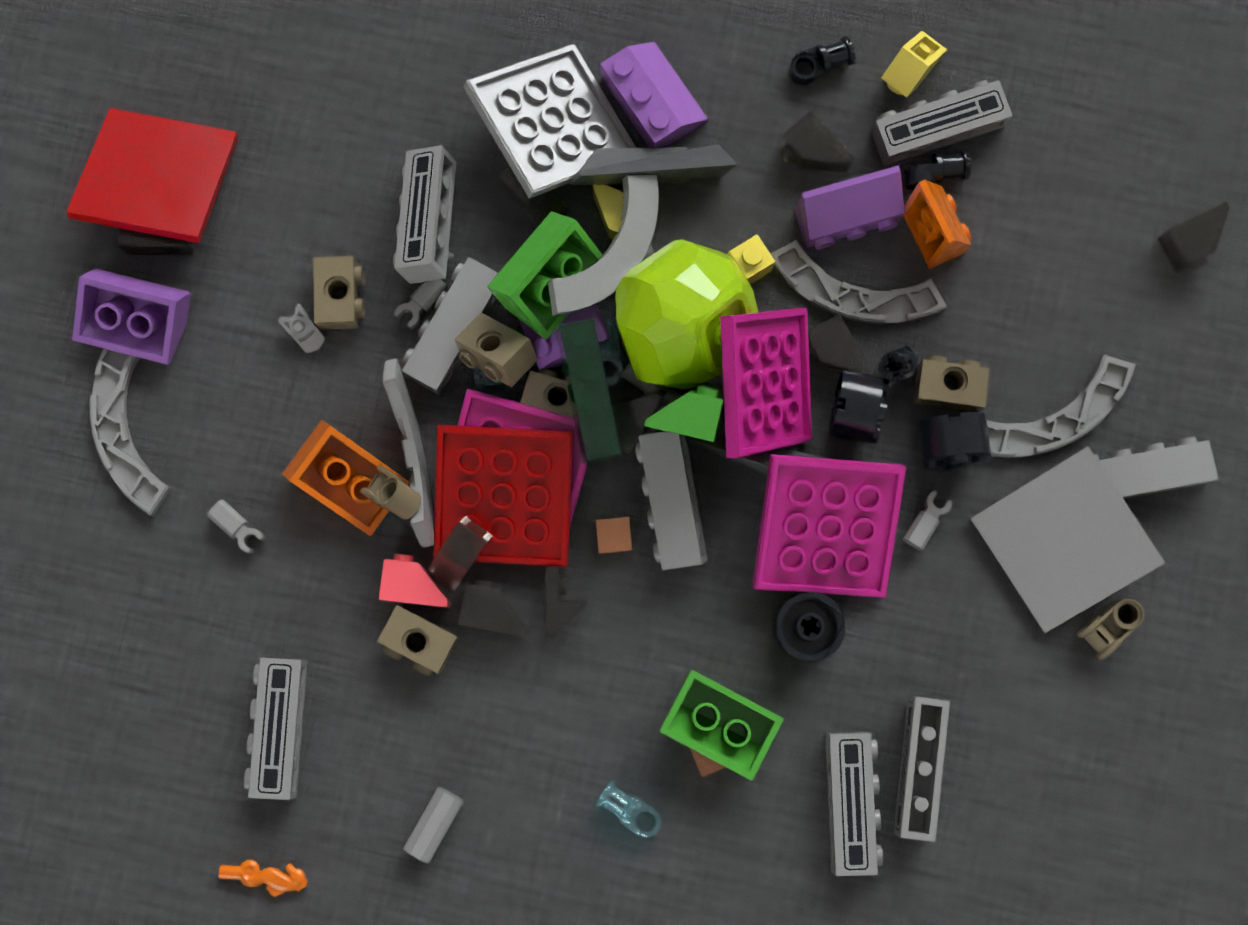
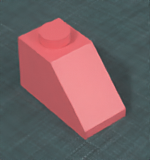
[379,554,451,609]

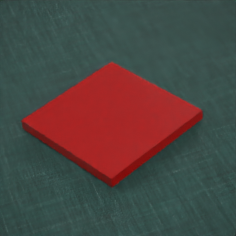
[66,108,238,243]
[433,424,574,567]

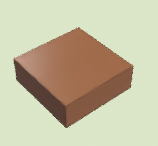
[596,517,632,554]

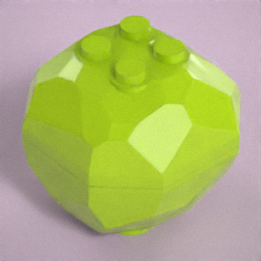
[615,239,758,390]

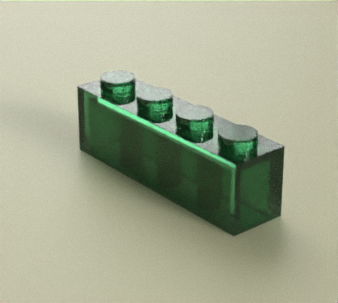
[556,318,621,465]

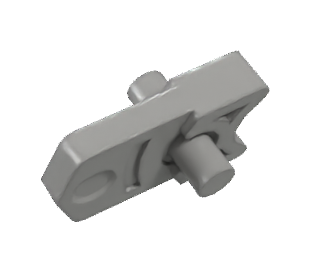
[278,304,325,353]

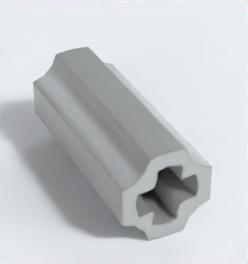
[403,787,464,863]

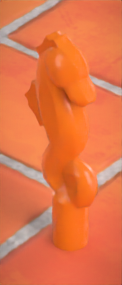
[219,860,308,897]

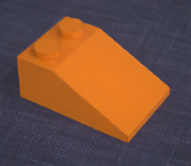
[903,180,971,269]
[282,419,410,537]

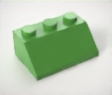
[487,211,602,340]
[644,383,724,442]
[659,669,784,781]

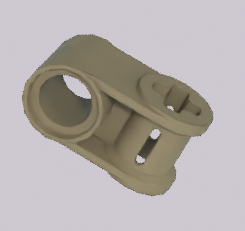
[360,464,421,519]
[1076,599,1144,660]

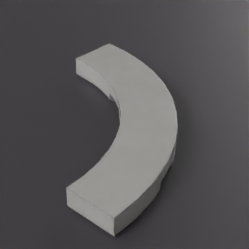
[548,175,659,316]
[771,240,947,325]
[90,349,172,517]
[986,355,1136,458]
[383,358,434,548]

